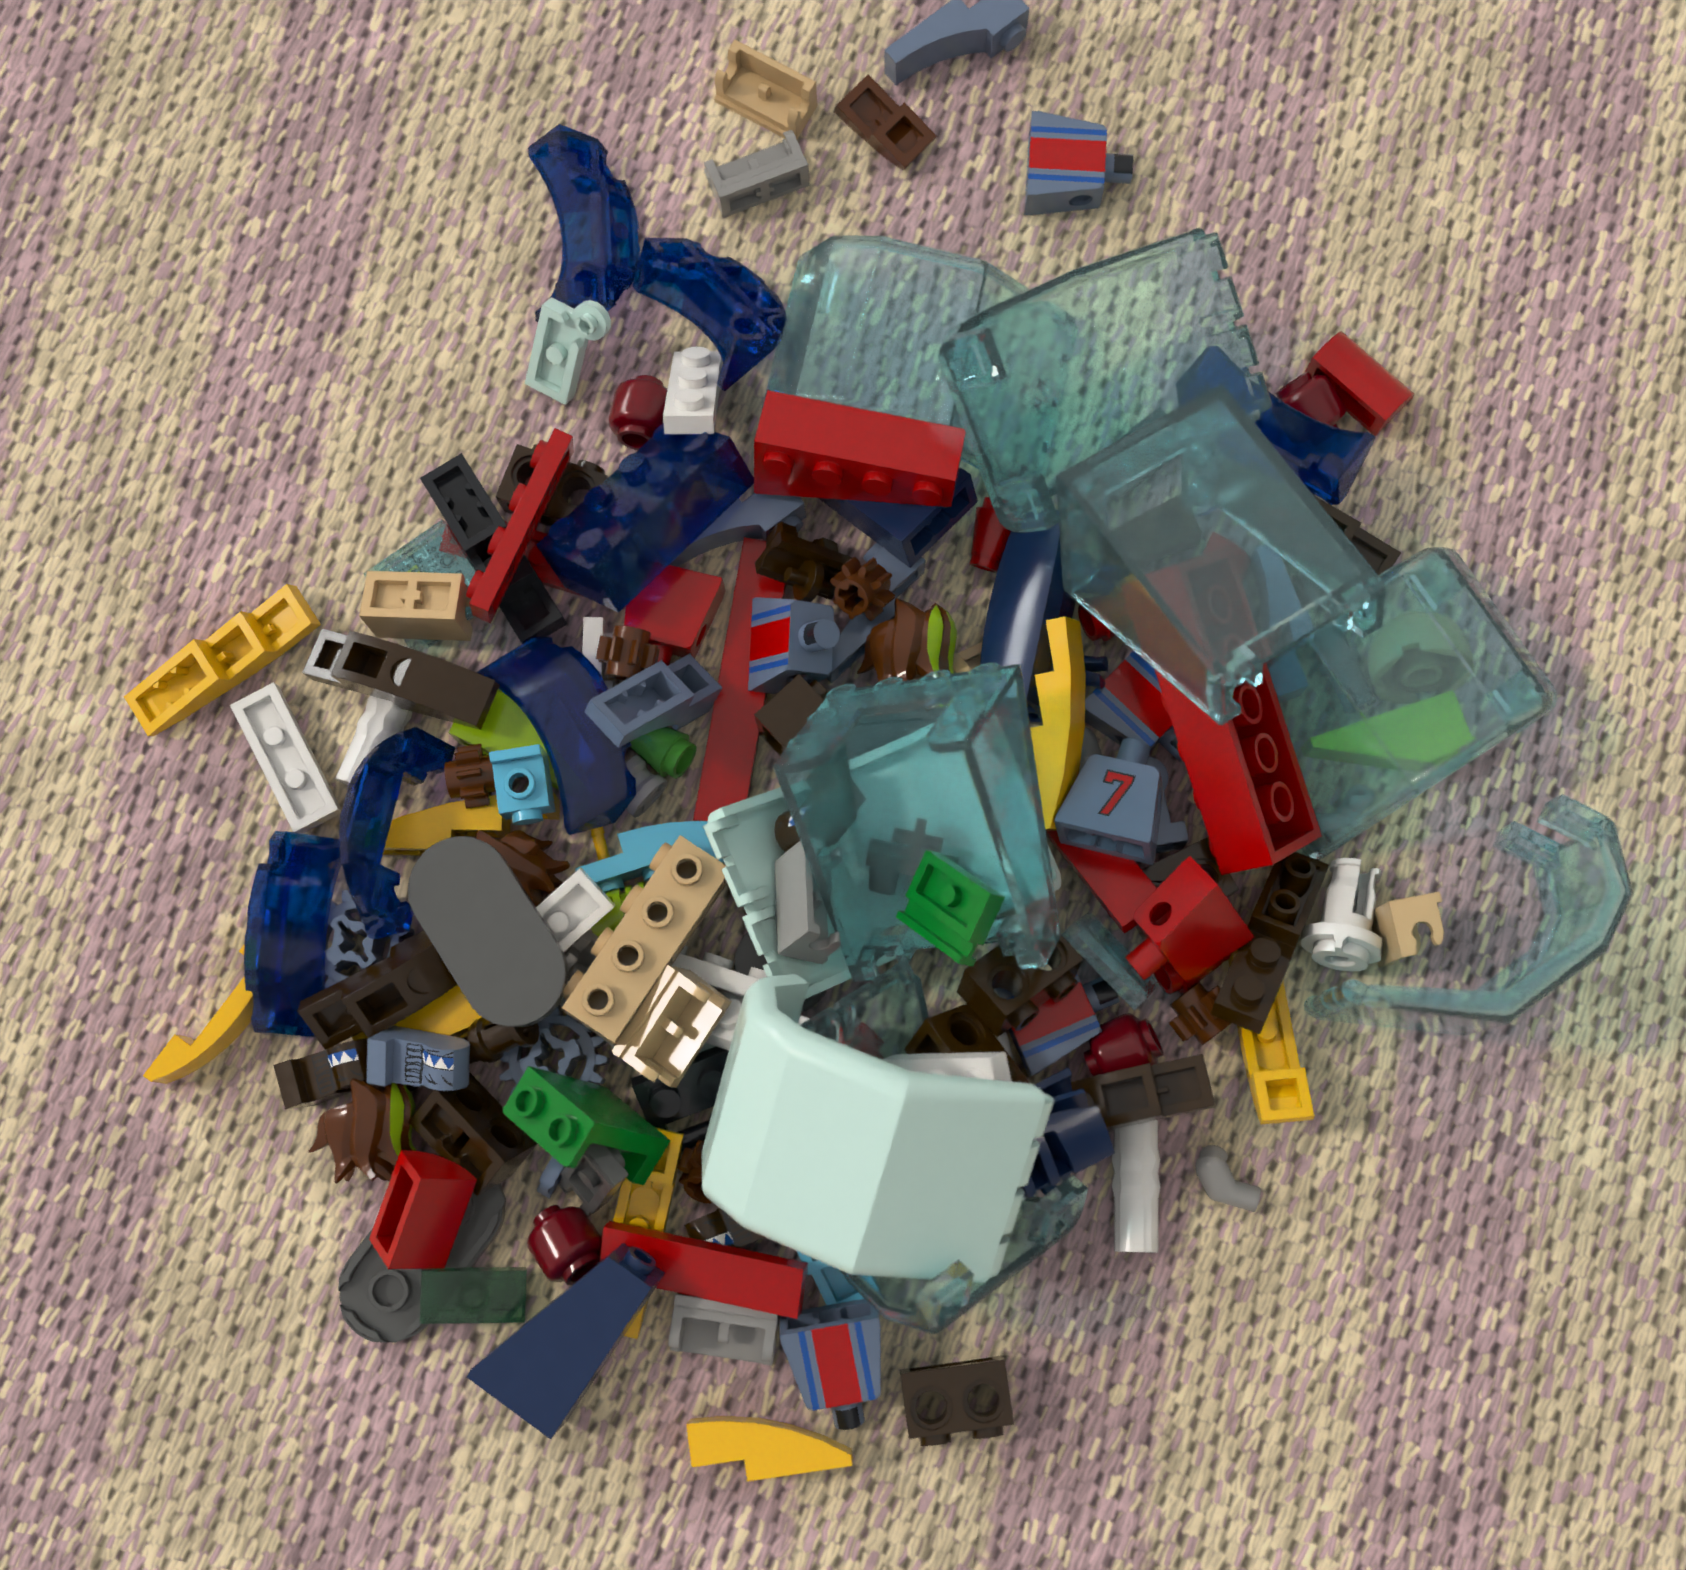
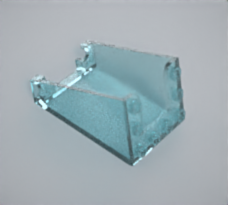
[1056,384,1386,726]
[773,663,1061,982]

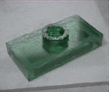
[420,1267,527,1324]

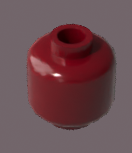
[1273,371,1346,447]
[609,375,670,451]
[1084,1013,1164,1076]
[527,1205,602,1285]

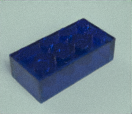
[536,423,754,613]

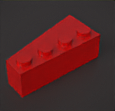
[754,390,966,507]

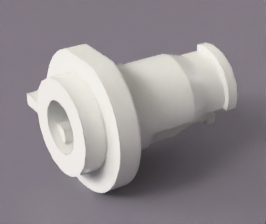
[1301,858,1383,972]

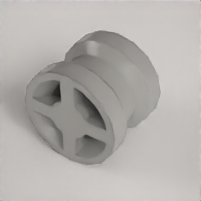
[605,755,668,818]

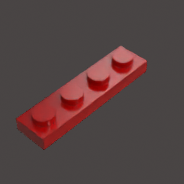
[466,428,574,624]

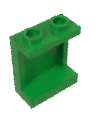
[503,1066,671,1185]

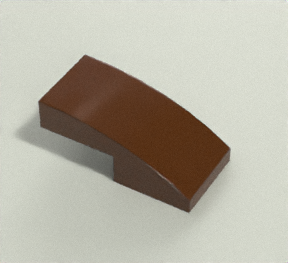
[833,74,937,171]

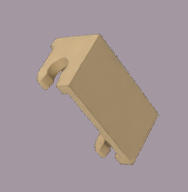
[714,39,818,139]
[359,571,473,641]
[1371,891,1444,968]
[611,964,732,1088]

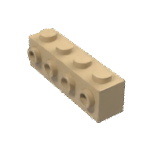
[562,835,727,1046]

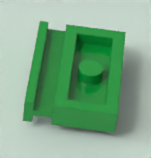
[896,849,1005,967]

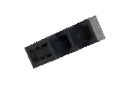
[420,453,567,649]

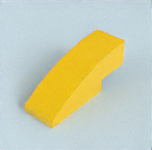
[686,1416,853,1482]

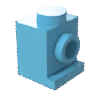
[489,744,556,825]

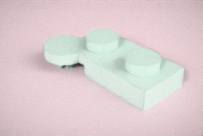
[525,297,611,405]

